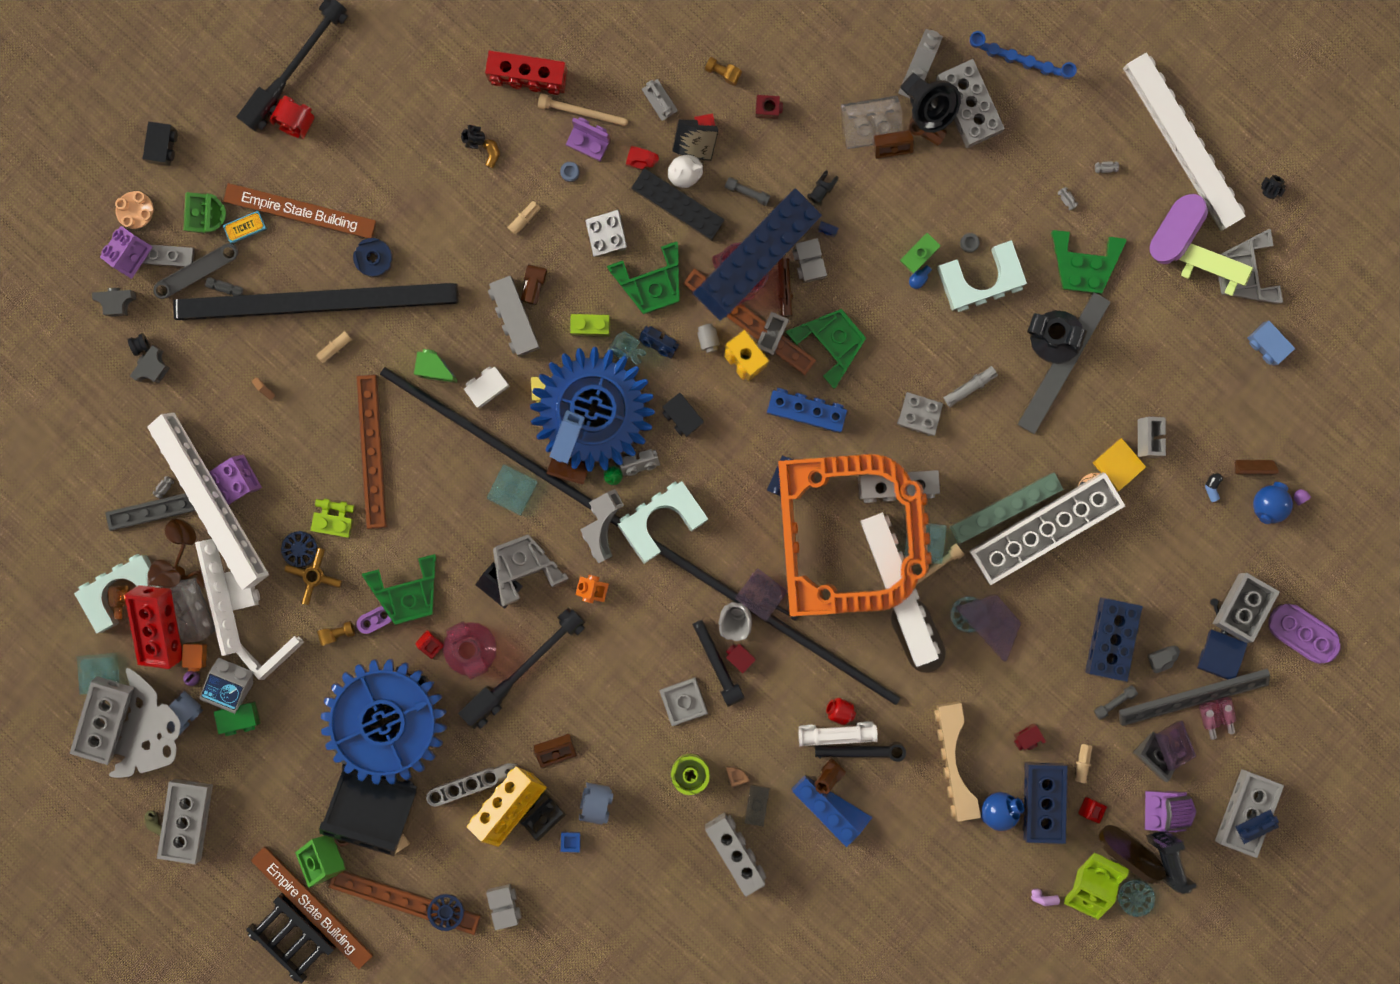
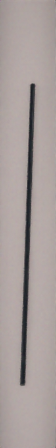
[380,367,901,705]

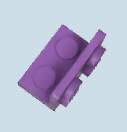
[566,117,610,162]
[100,226,153,279]
[209,454,262,505]

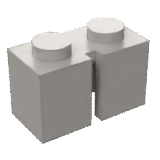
[792,238,827,283]
[757,312,789,356]
[1138,417,1166,458]
[486,884,522,930]

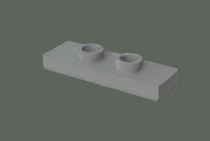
[142,245,194,267]

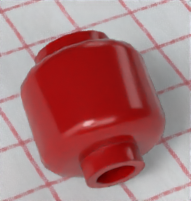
[826,697,856,726]

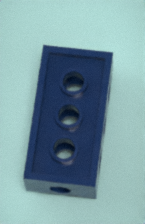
[1085,597,1143,682]
[1023,762,1067,844]

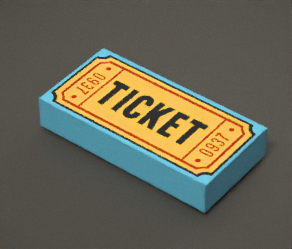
[223,211,267,244]

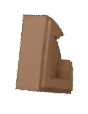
[251,377,275,400]
[726,767,750,787]

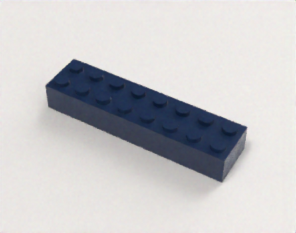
[693,188,822,321]

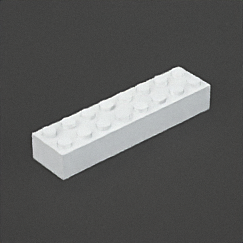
[969,472,1125,585]
[860,513,940,667]

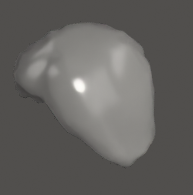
[718,602,752,641]

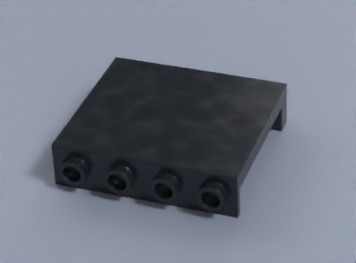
[319,764,417,856]

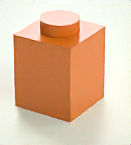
[182,643,207,671]

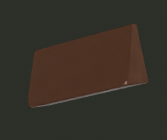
[874,130,914,159]
[547,458,588,485]
[1235,460,1279,475]
[534,734,577,768]

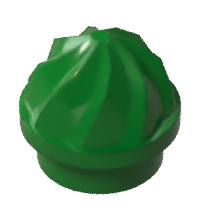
[604,466,623,485]

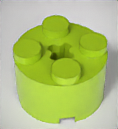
[671,754,710,795]

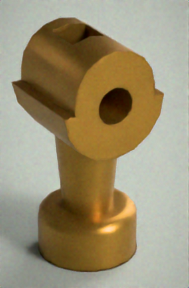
[704,57,742,86]
[317,621,355,646]

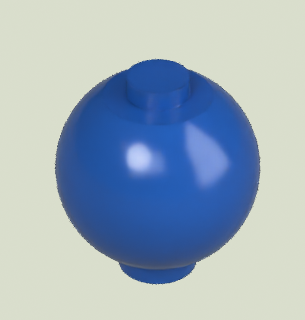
[1253,482,1293,524]
[981,792,1024,831]

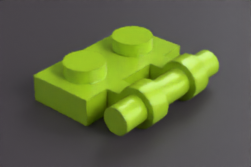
[311,498,355,538]

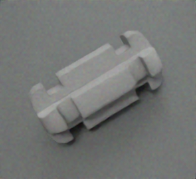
[1095,161,1119,173]
[1058,187,1078,210]
[153,476,174,499]

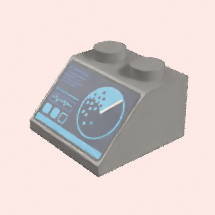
[200,658,254,714]

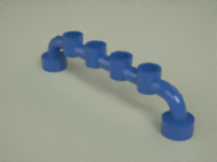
[969,31,1077,79]

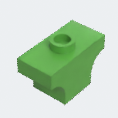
[900,233,941,274]

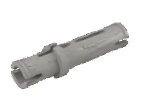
[943,366,998,407]

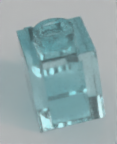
[608,331,647,364]

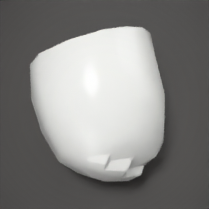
[668,155,703,188]

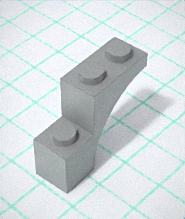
[898,29,943,98]
[580,489,624,563]

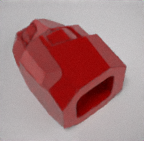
[626,146,659,169]

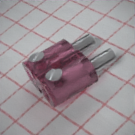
[1199,697,1237,740]

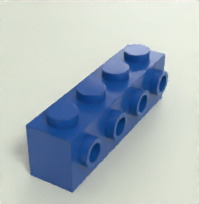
[766,388,847,433]

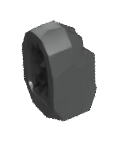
[1147,645,1180,673]

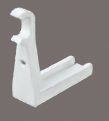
[236,636,304,680]

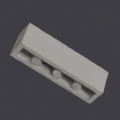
[488,276,540,357]

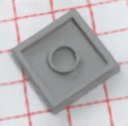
[659,677,708,726]

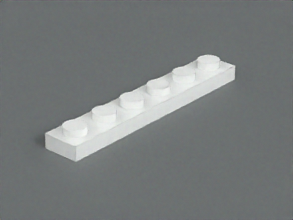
[195,539,242,656]

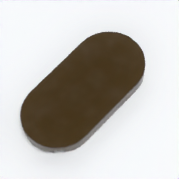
[891,600,946,672]
[1099,825,1165,884]

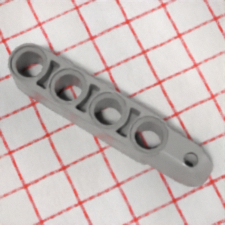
[426,763,518,807]

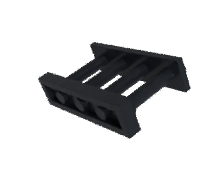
[1146,831,1197,894]
[246,893,336,984]

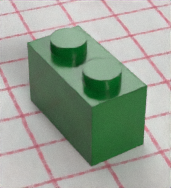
[213,701,260,736]

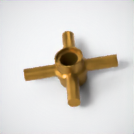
[284,548,342,605]

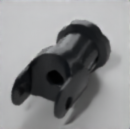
[807,170,838,206]

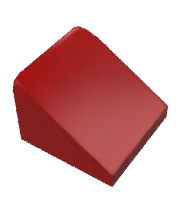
[415,630,445,659]
[1078,797,1107,824]

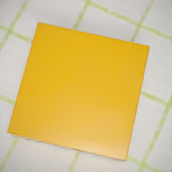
[1092,438,1146,492]

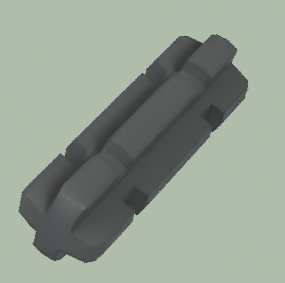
[205,277,244,296]

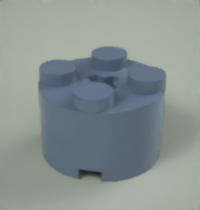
[167,690,203,735]
[579,782,613,825]

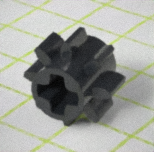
[461,125,485,149]
[1261,175,1286,199]

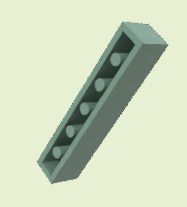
[949,472,1064,543]

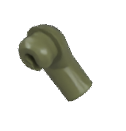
[144,810,162,836]

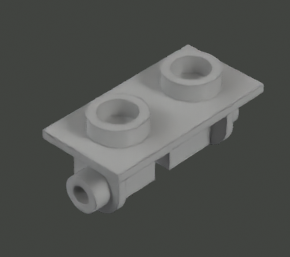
[642,79,678,121]
[620,449,660,476]

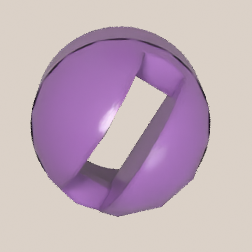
[1294,489,1311,506]
[183,671,200,686]

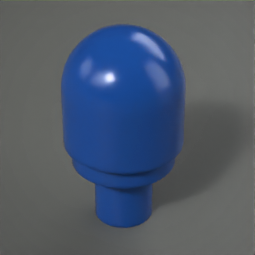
[909,265,932,289]

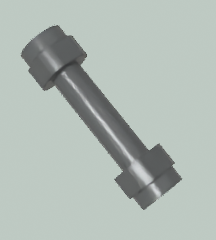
[724,177,771,206]
[1094,685,1138,720]

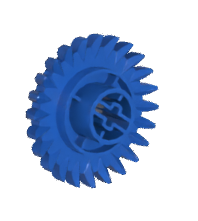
[530,347,655,472]
[321,659,447,785]

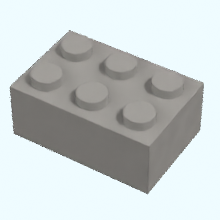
[1212,573,1280,643]

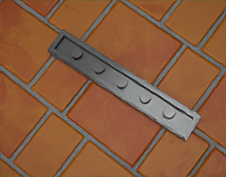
[105,493,196,531]

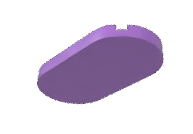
[1150,194,1208,264]
[1269,604,1340,663]

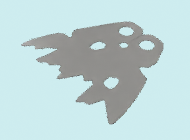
[109,668,180,778]

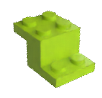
[1064,853,1129,920]

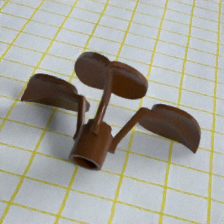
[147,519,206,589]

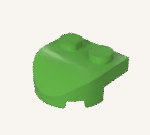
[183,192,226,233]

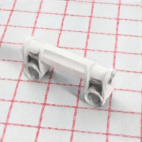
[798,721,877,747]

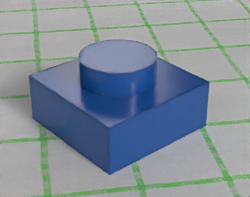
[560,832,581,852]

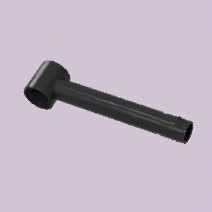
[692,619,745,707]
[815,742,906,762]

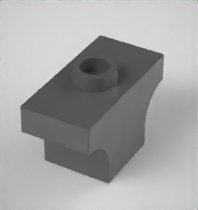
[92,288,136,317]
[130,345,170,383]

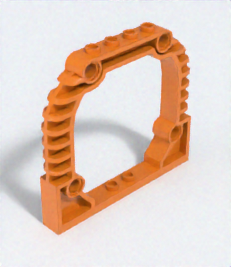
[778,454,932,616]

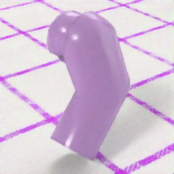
[1031,889,1060,906]

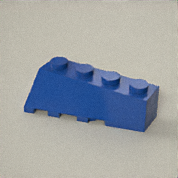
[791,775,872,847]

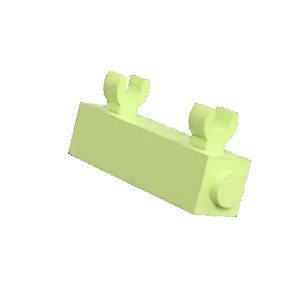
[1179,244,1253,296]

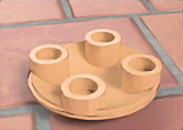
[115,191,154,229]

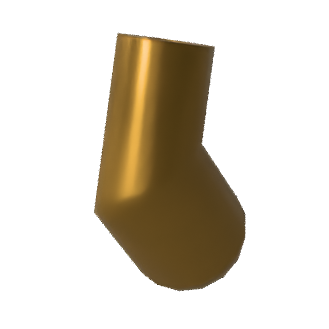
[483,139,500,169]

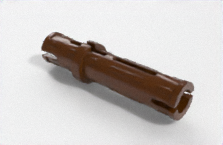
[778,258,793,317]

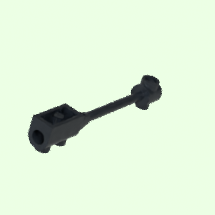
[236,0,348,132]
[458,607,586,729]

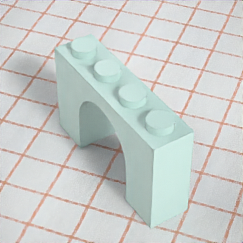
[937,240,1027,312]
[618,481,708,564]
[74,554,164,633]

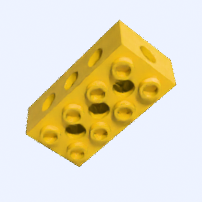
[724,330,769,381]
[467,766,547,847]

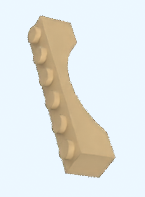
[934,702,981,822]

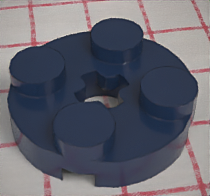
[353,238,393,277]

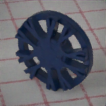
[281,531,318,567]
[427,894,464,931]

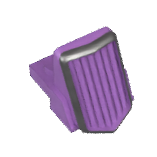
[1145,791,1197,832]

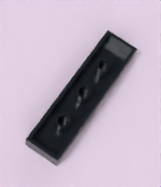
[631,168,724,241]

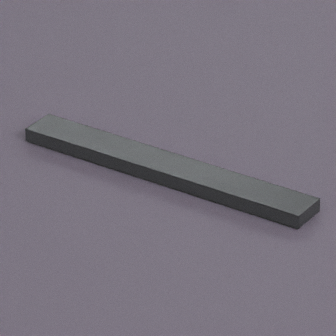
[1017,292,1111,434]
[1119,669,1270,726]

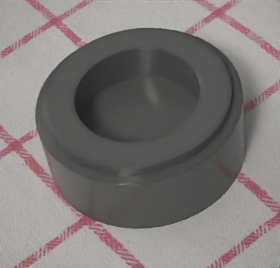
[960,233,980,253]

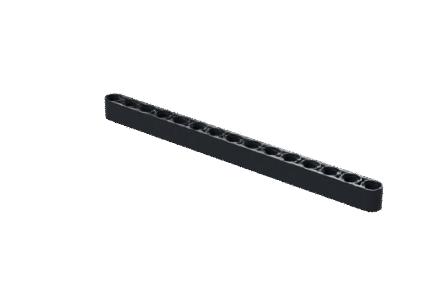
[173,283,459,320]

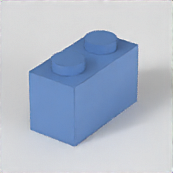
[1247,321,1295,366]

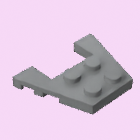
[1218,229,1283,304]
[493,535,569,607]

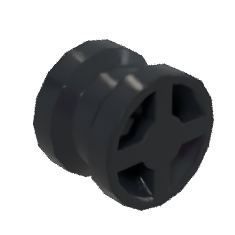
[128,333,150,356]

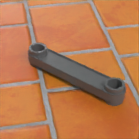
[153,243,238,299]

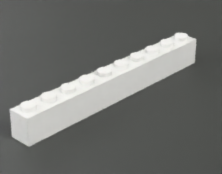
[1123,52,1246,231]
[147,413,269,590]

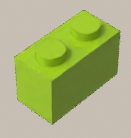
[570,314,610,336]

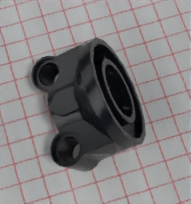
[900,72,961,133]
[1027,310,1087,364]

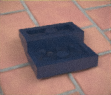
[1197,630,1247,680]

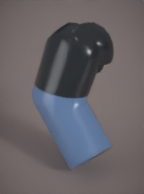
[1205,473,1223,502]

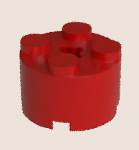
[269,96,315,139]

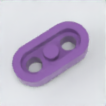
[357,606,392,634]

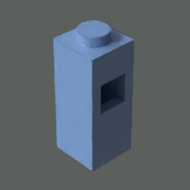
[549,411,585,464]

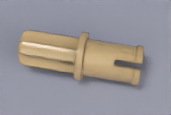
[507,201,540,235]
[316,331,352,363]
[1074,744,1092,783]

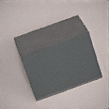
[1132,731,1181,782]

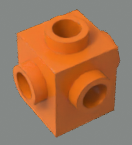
[575,575,609,603]

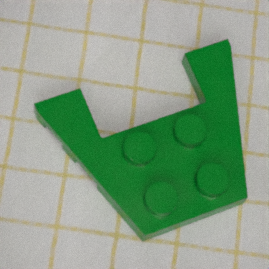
[1051,230,1127,294]
[607,241,679,315]
[786,309,866,389]
[362,554,436,625]

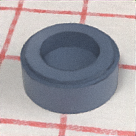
[560,162,580,182]

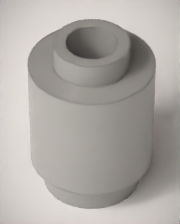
[697,324,720,353]

